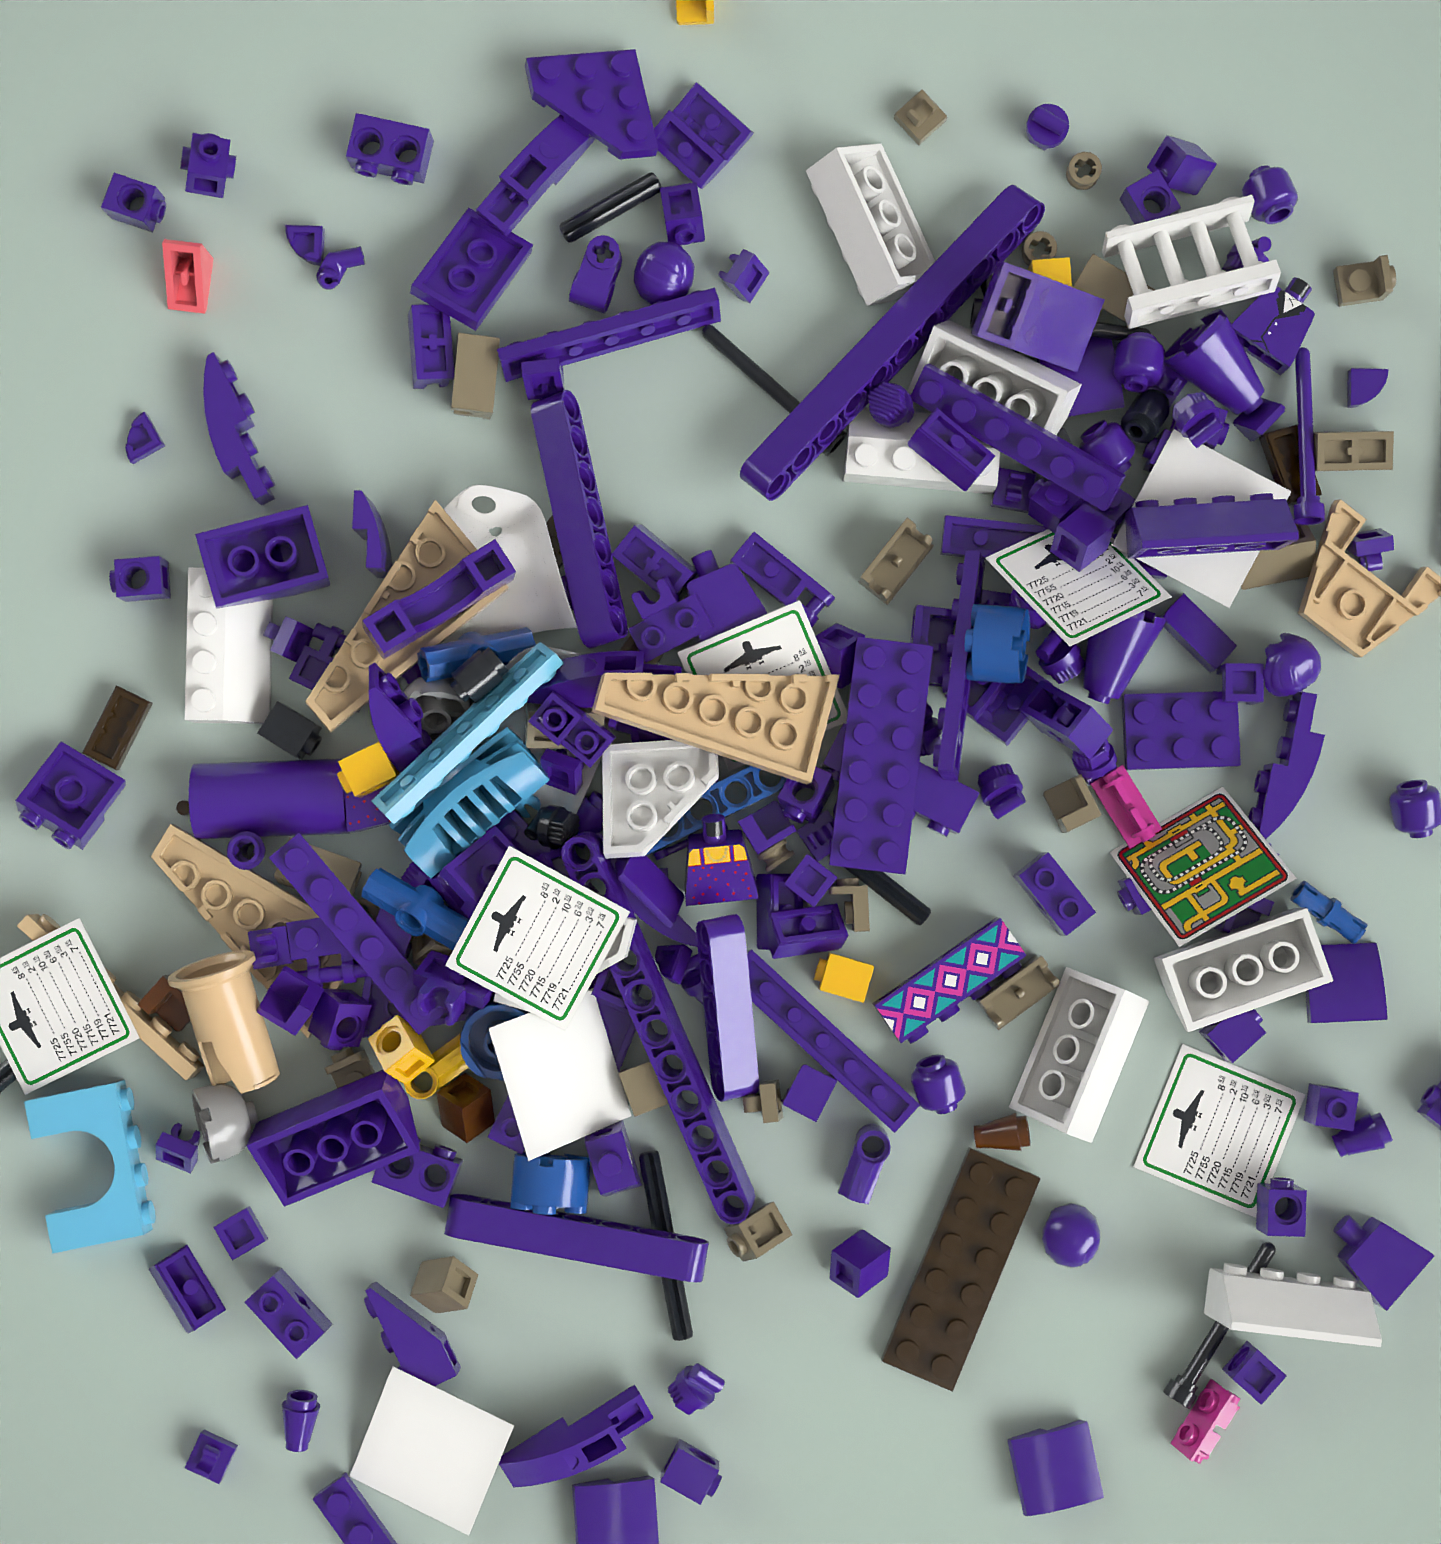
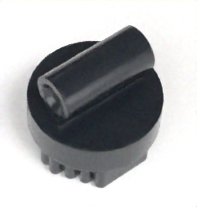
[524,805,580,849]

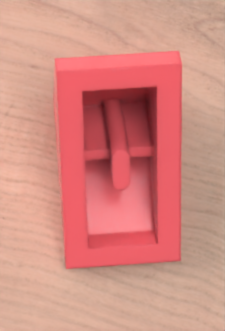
[162,239,214,314]

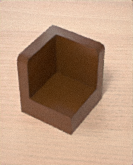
[137,974,191,1032]
[437,1073,495,1143]

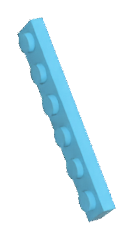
[372,642,564,824]

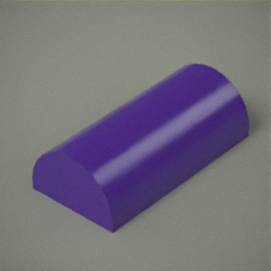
[189,758,350,839]

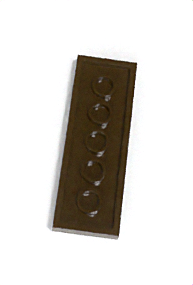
[881,1147,1041,1392]

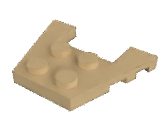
[1298,499,1441,657]

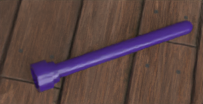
[1293,347,1325,525]

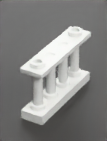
[1102,195,1281,329]

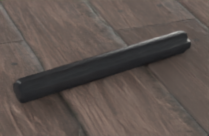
[639,1151,693,1341]

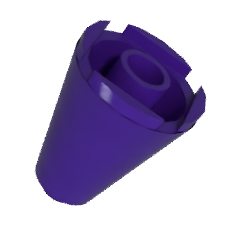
[1164,308,1265,415]
[1083,610,1166,704]

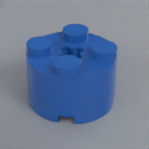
[965,604,1030,684]
[460,996,530,1081]
[510,1152,590,1215]

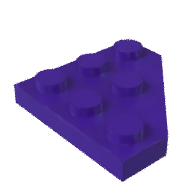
[525,49,658,160]

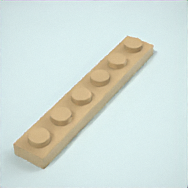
[17,914,205,1080]

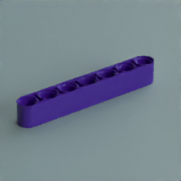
[531,390,628,649]
[444,1194,709,1282]

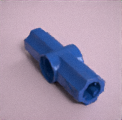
[417,627,536,682]
[361,867,469,950]

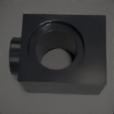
[257,701,322,760]

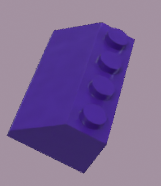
[1125,493,1299,559]
[246,1070,420,1207]

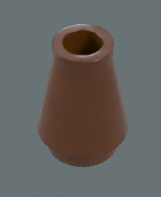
[974,1113,1031,1151]

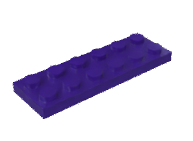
[829,637,933,875]

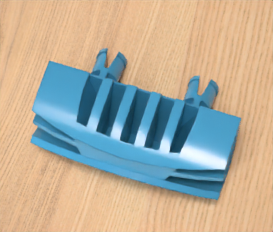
[389,727,549,878]

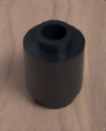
[1121,389,1170,443]
[450,647,509,703]

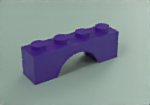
[362,539,516,660]

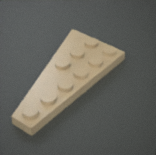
[151,824,343,1038]

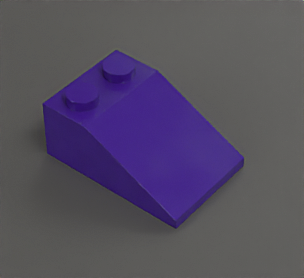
[195,505,330,609]

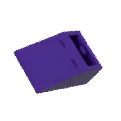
[971,261,1105,372]

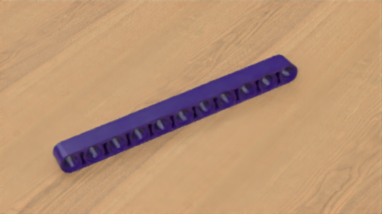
[740,185,1045,501]
[561,831,756,1224]

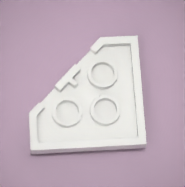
[602,740,719,859]

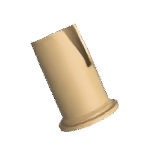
[168,950,280,1094]

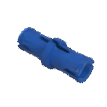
[1290,881,1368,944]

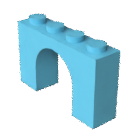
[24,1080,156,1254]

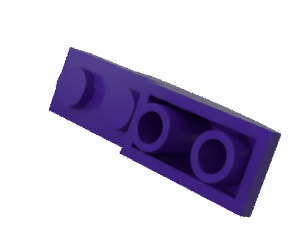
[476,114,596,237]
[203,352,275,505]
[526,651,682,708]
[369,663,455,773]
[1248,691,1325,839]
[499,1384,654,1488]

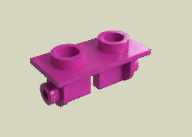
[1090,765,1162,849]
[1170,1379,1241,1464]

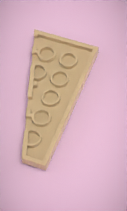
[305,500,509,733]
[591,673,840,785]

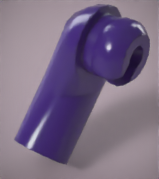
[316,246,365,290]

